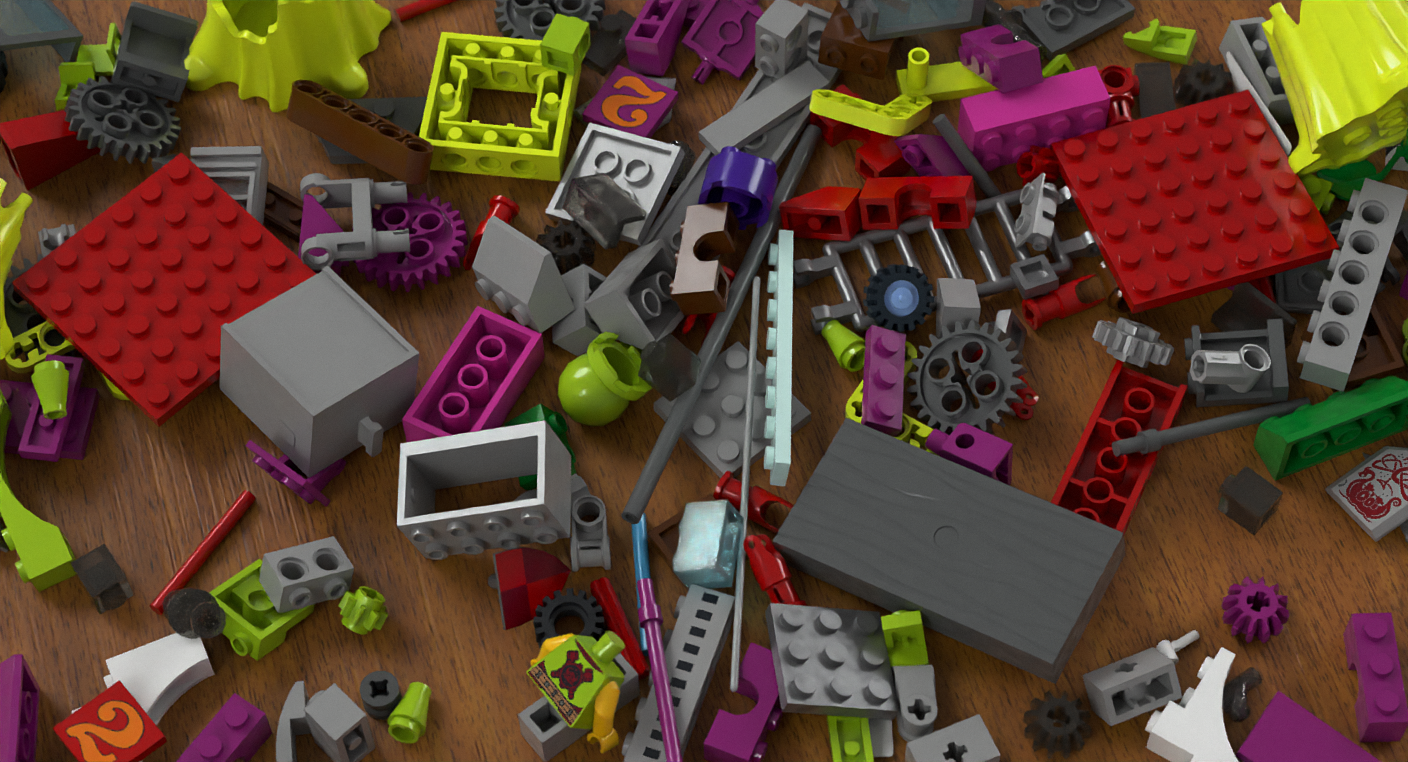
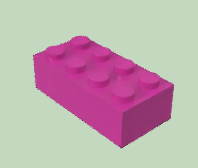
[957,66,1111,172]
[402,306,545,442]

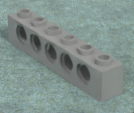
[1297,178,1408,392]

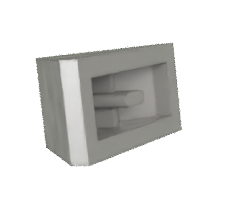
[936,278,981,339]

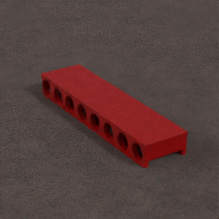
[1050,359,1188,535]

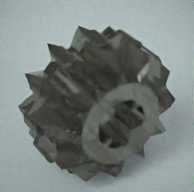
[1173,58,1234,107]
[536,219,596,275]
[1023,690,1092,760]

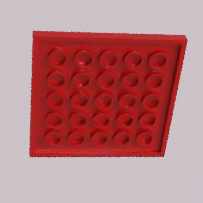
[1050,89,1339,314]
[12,152,316,427]

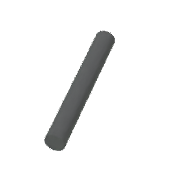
[933,114,1001,198]

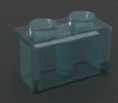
[672,500,744,589]

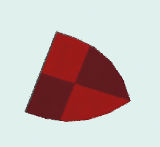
[488,547,571,630]

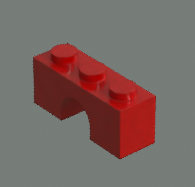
[810,84,910,181]
[858,176,977,230]

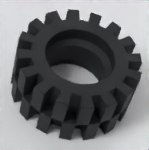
[534,588,605,649]

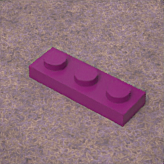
[861,325,906,437]
[18,354,86,462]

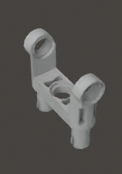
[300,173,410,271]

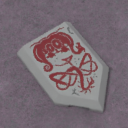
[1325,446,1408,542]

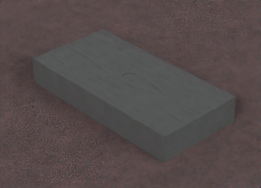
[773,418,1125,684]

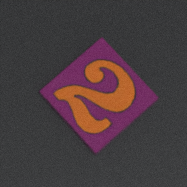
[582,65,679,138]

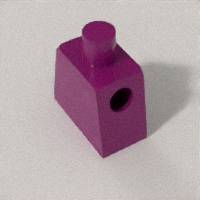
[925,423,1013,485]

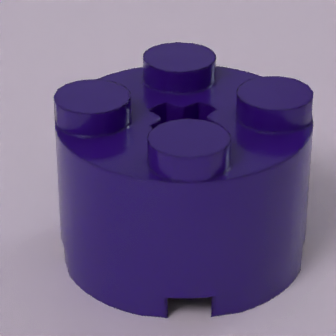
[698,146,778,230]

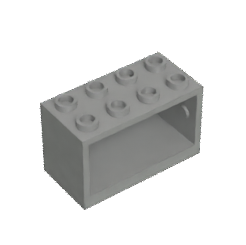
[397,420,571,560]

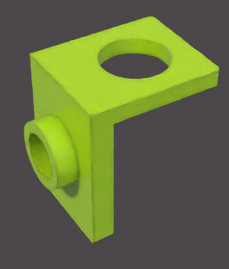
[76,23,121,76]

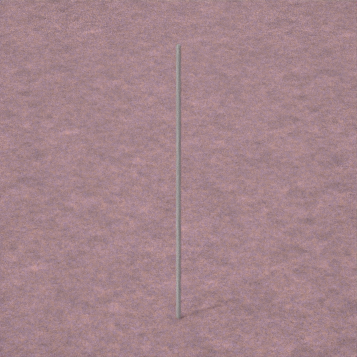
[730,276,761,692]

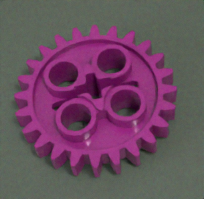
[352,192,468,292]

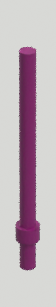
[637,578,683,762]

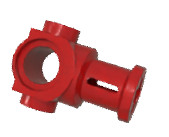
[1098,65,1140,128]

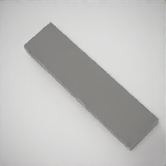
[699,61,830,156]

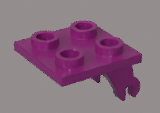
[245,440,346,507]

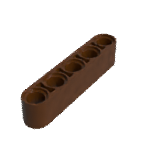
[286,80,434,185]

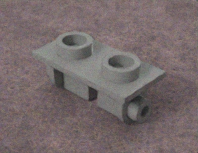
[1014,173,1059,251]

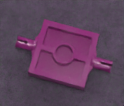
[681,0,764,85]

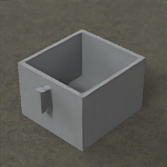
[220,266,419,478]

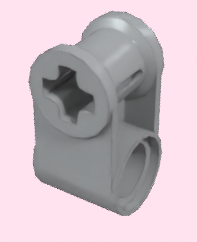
[570,495,611,572]
[891,665,938,742]

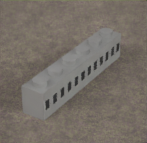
[622,584,735,762]

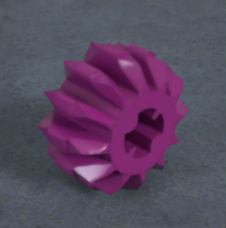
[1221,576,1289,644]

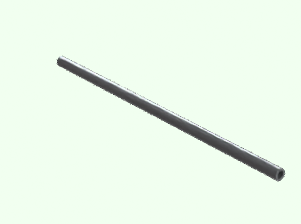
[621,124,823,524]

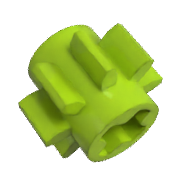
[338,586,389,635]

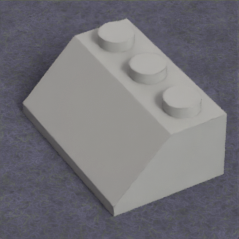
[472,215,575,333]
[584,238,685,353]

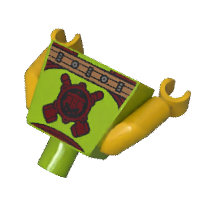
[526,630,625,754]

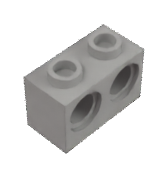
[755,0,808,79]
[259,536,354,613]

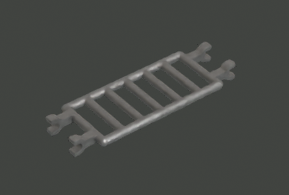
[793,186,1101,335]

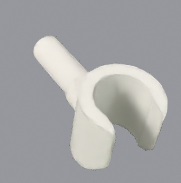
[1156,630,1199,665]

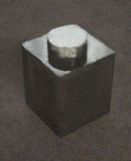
[638,333,702,402]
[1217,466,1283,535]
[70,544,134,614]

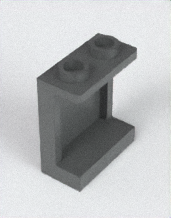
[111,1,199,102]
[1184,319,1289,407]

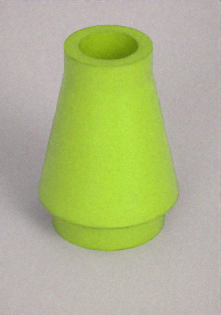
[821,320,865,372]
[31,360,69,420]
[387,682,432,743]

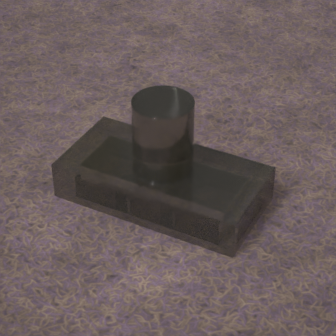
[582,9,636,77]

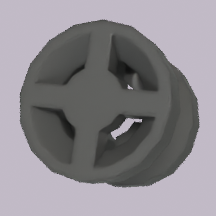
[359,671,402,720]

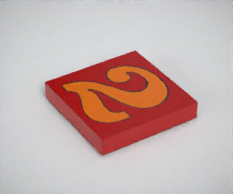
[53,680,167,762]

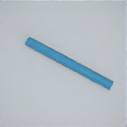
[631,513,651,656]

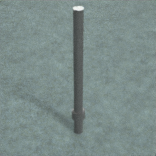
[1112,397,1311,457]

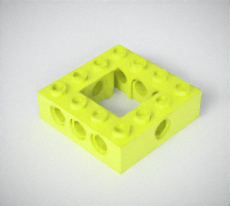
[419,32,581,182]

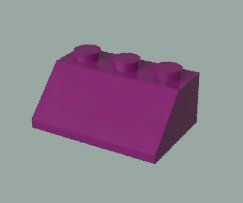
[0,654,40,762]

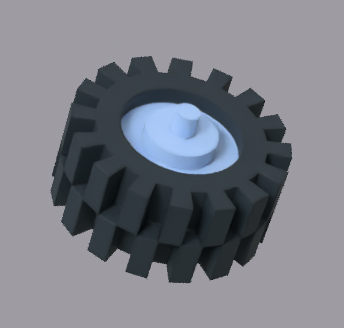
[863,264,935,332]

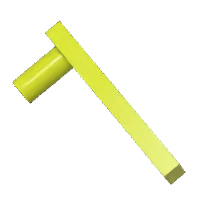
[896,48,999,102]

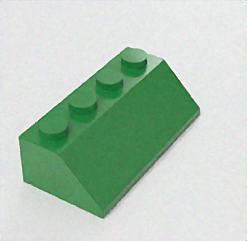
[1253,375,1408,481]

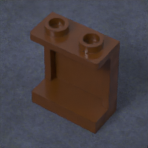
[818,0,911,80]

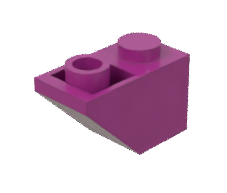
[894,134,970,177]

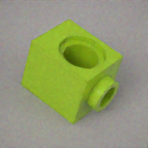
[540,13,591,76]

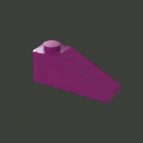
[625,0,690,76]

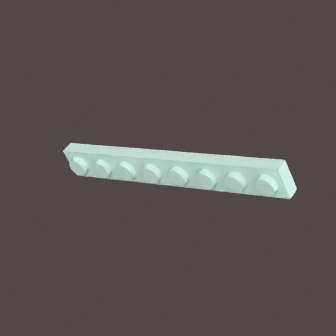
[764,229,794,486]

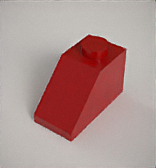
[779,186,862,241]

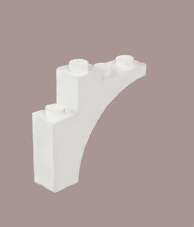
[71,625,215,762]
[1145,647,1239,762]

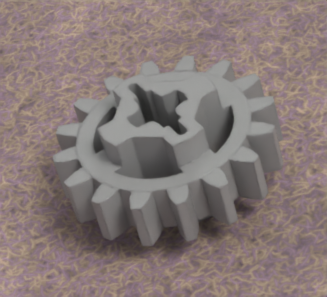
[1092,317,1175,368]

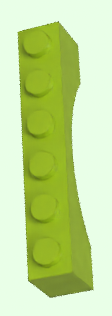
[0,388,82,592]

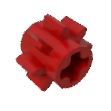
[1017,145,1060,186]

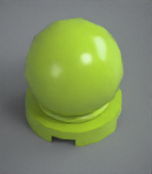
[558,332,652,427]

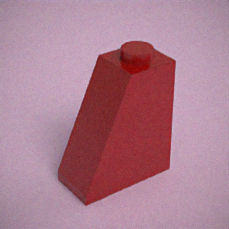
[0,110,101,191]

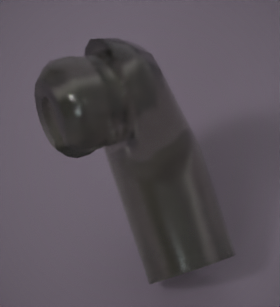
[1222,667,1262,722]

